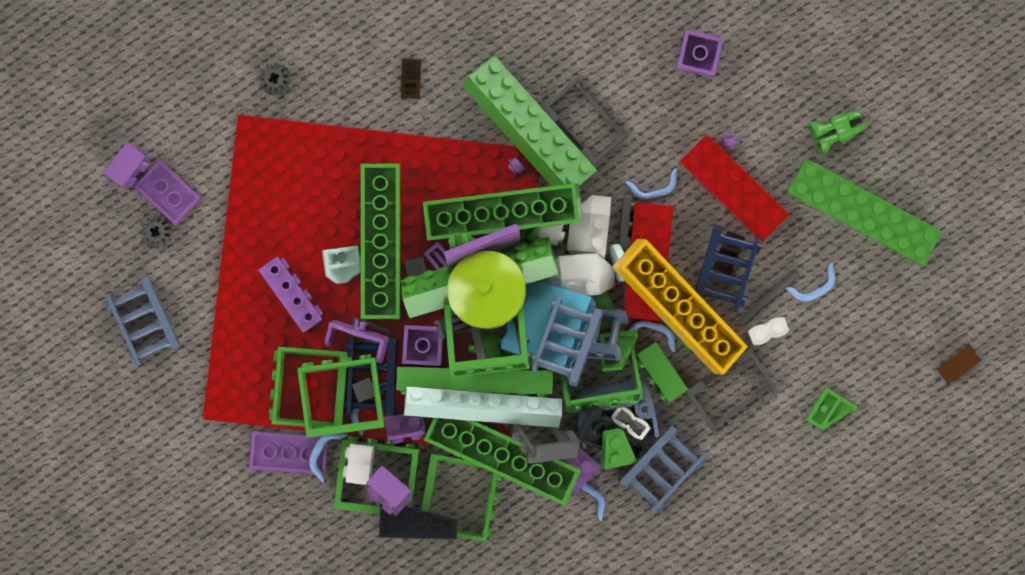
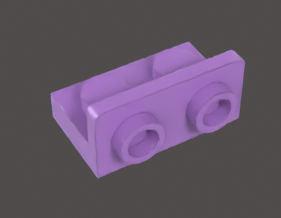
[384,414,426,443]

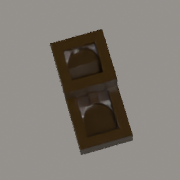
[401,58,421,99]
[713,231,745,275]

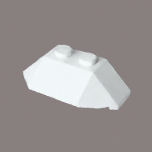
[567,195,611,259]
[543,253,615,296]

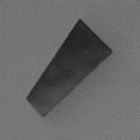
[575,404,642,458]
[379,503,457,540]

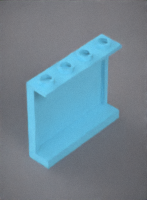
[501,281,596,368]

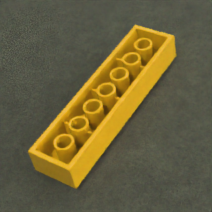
[612,239,748,375]

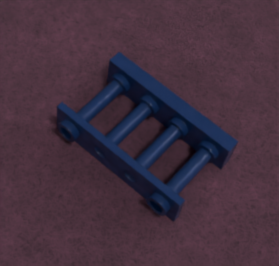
[695,224,762,312]
[344,337,397,416]

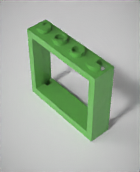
[444,303,530,378]
[560,330,643,413]
[269,347,349,428]
[298,354,385,438]
[334,436,419,514]
[421,453,502,542]

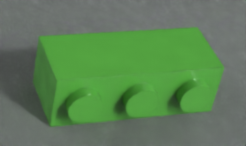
[636,342,688,402]

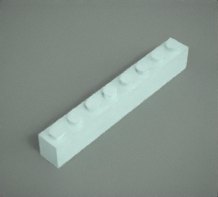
[404,387,562,428]

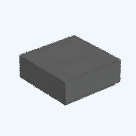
[404,257,427,277]
[352,377,374,403]

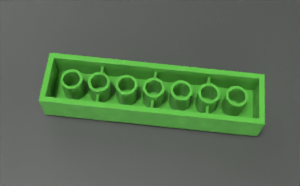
[461,56,597,186]
[786,158,942,266]
[361,164,401,319]
[423,183,583,241]
[401,237,558,318]
[396,366,553,398]
[424,418,582,506]

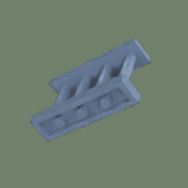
[105,277,181,366]
[530,296,603,387]
[578,309,629,361]
[619,425,706,513]

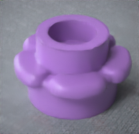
[720,136,739,150]
[508,157,525,175]

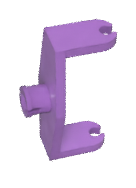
[325,319,389,363]

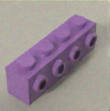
[259,257,324,333]

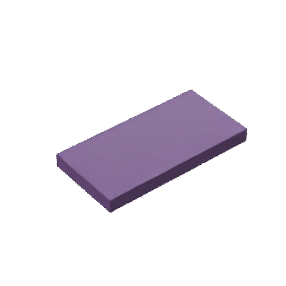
[444,224,521,271]
[249,431,328,475]

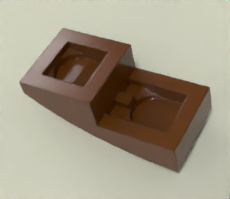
[936,345,980,384]

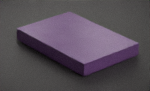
[134,159,202,226]

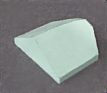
[322,246,361,284]

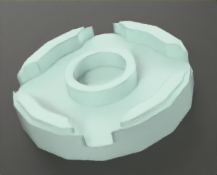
[610,244,625,282]

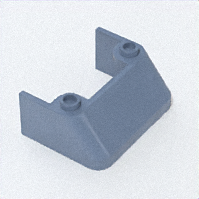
[574,380,659,449]

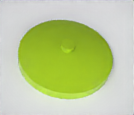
[447,251,526,329]

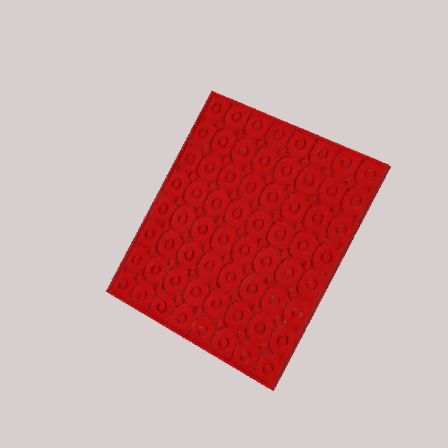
[203,115,540,446]

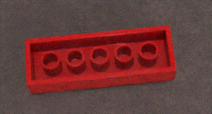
[679,134,790,243]
[623,202,674,321]

